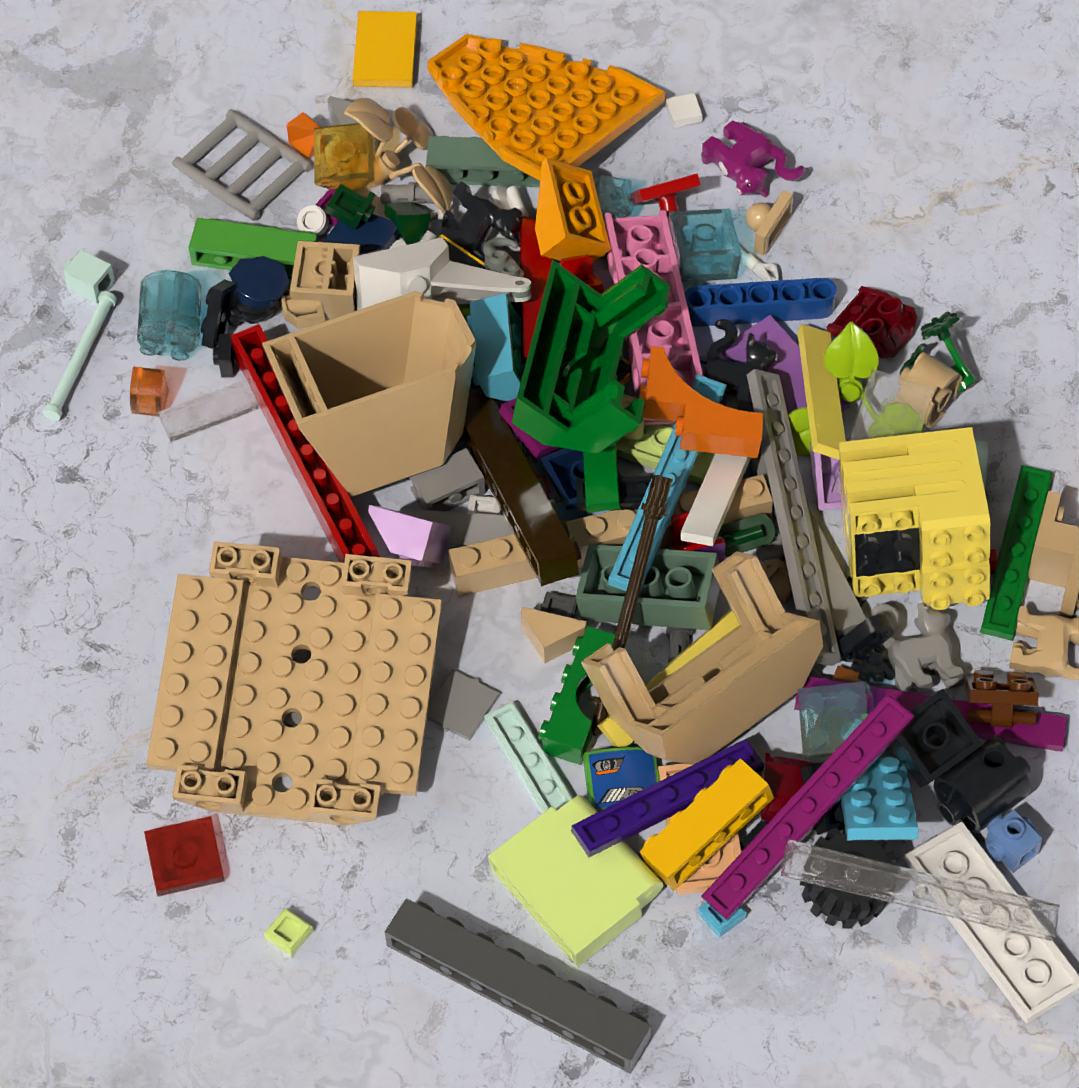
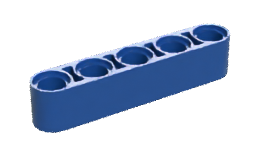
[684,278,837,327]

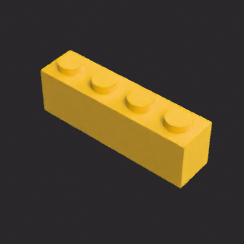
[640,758,774,891]

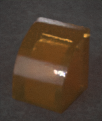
[130,366,169,417]

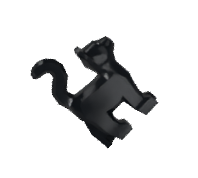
[428,181,523,263]
[704,319,777,412]

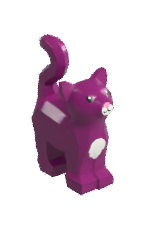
[701,120,805,197]

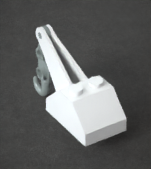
[353,237,531,311]

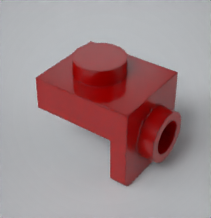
[561,254,604,294]

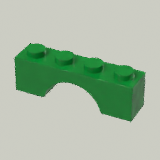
[539,626,615,765]

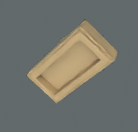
[745,190,793,256]

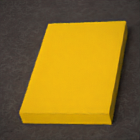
[353,11,417,87]

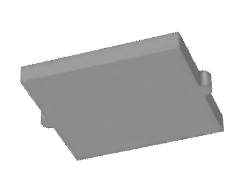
[427,669,500,741]

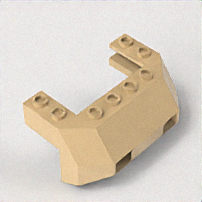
[581,551,823,765]

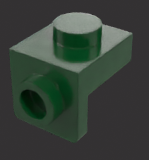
[324,184,376,230]

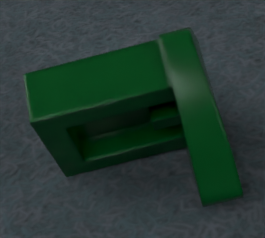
[384,202,431,245]

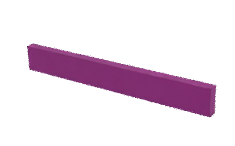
[794,676,1067,752]
[701,694,914,921]

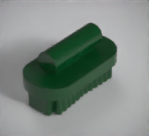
[716,513,775,557]

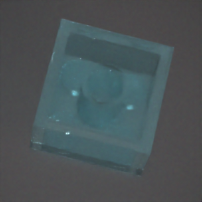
[668,208,742,282]
[797,681,874,762]

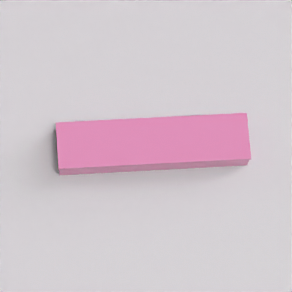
[604,210,703,425]

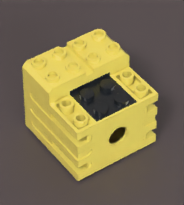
[839,427,990,610]

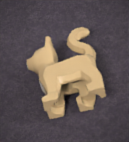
[1009,606,1079,680]

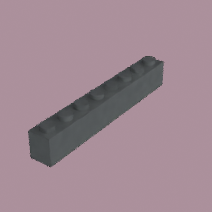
[385,898,651,1074]

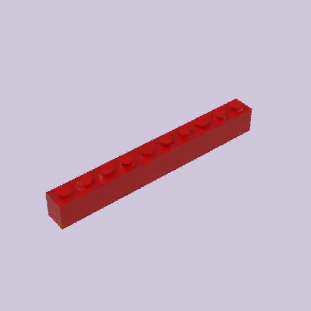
[230,324,381,563]

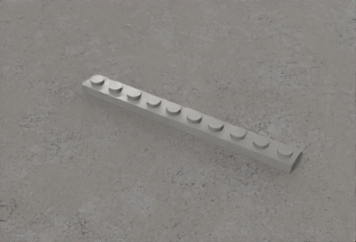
[747,369,841,666]

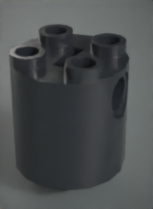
[933,735,1032,835]

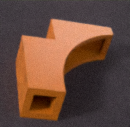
[639,346,763,458]

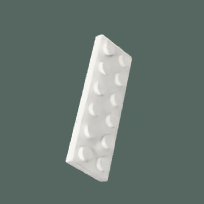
[904,822,1079,1024]

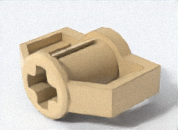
[280,282,325,329]

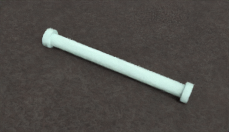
[42,291,117,421]

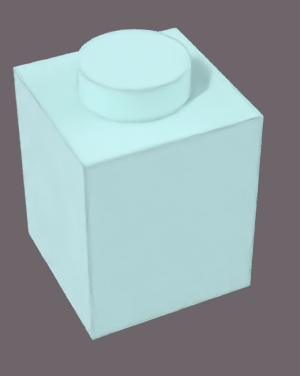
[63,249,115,304]

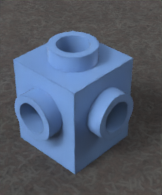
[985,810,1043,873]

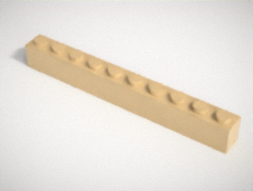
[448,475,773,597]

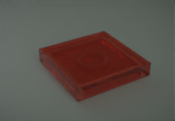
[144,816,225,897]

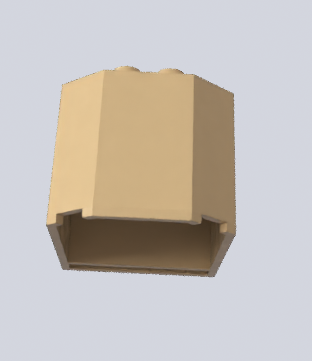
[262,291,476,497]

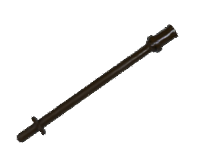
[589,474,673,736]

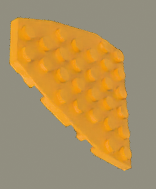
[428,34,665,181]

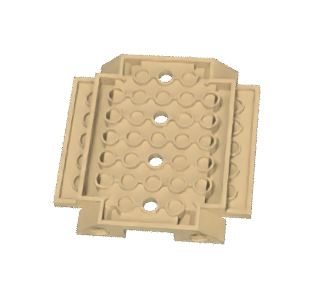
[146,541,443,826]

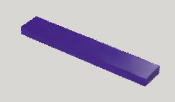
[571,739,764,858]

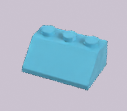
[467,293,525,402]

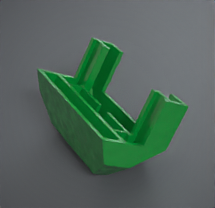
[512,259,671,454]

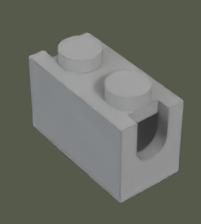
[409,448,485,511]

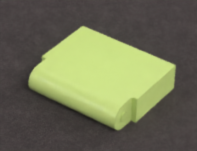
[488,795,663,967]

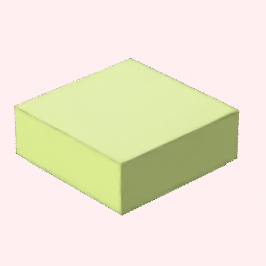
[264,908,313,957]

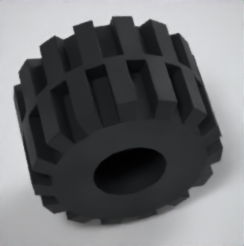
[800,827,898,929]

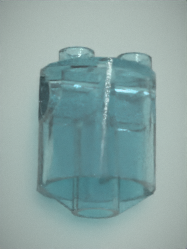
[137,270,202,361]

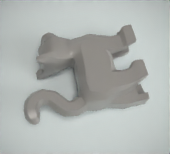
[871,602,965,693]

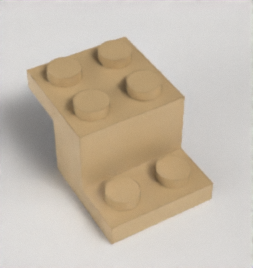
[290,241,361,321]
[1027,491,1079,619]

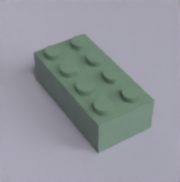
[575,544,720,630]

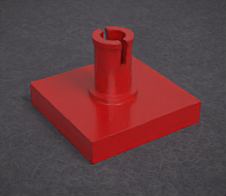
[628,173,701,227]

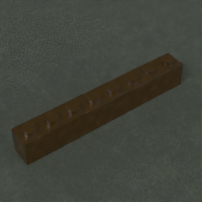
[462,388,582,587]

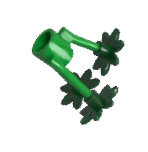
[899,312,977,395]

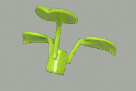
[788,322,924,457]

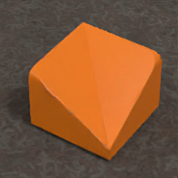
[286,112,325,159]

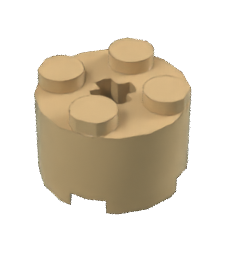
[891,352,962,428]

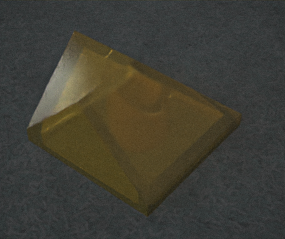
[314,123,375,193]

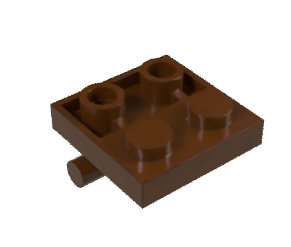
[965,670,1039,728]

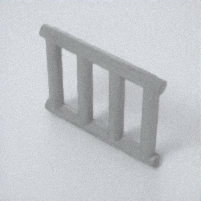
[172,109,313,221]

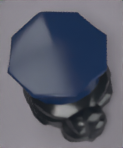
[229,256,290,326]

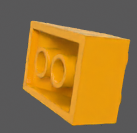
[535,158,611,263]

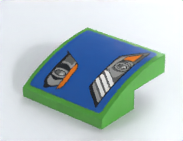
[582,747,660,812]

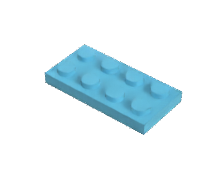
[841,757,918,840]

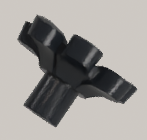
[851,646,894,683]

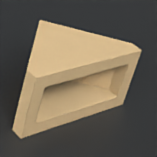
[521,607,587,664]

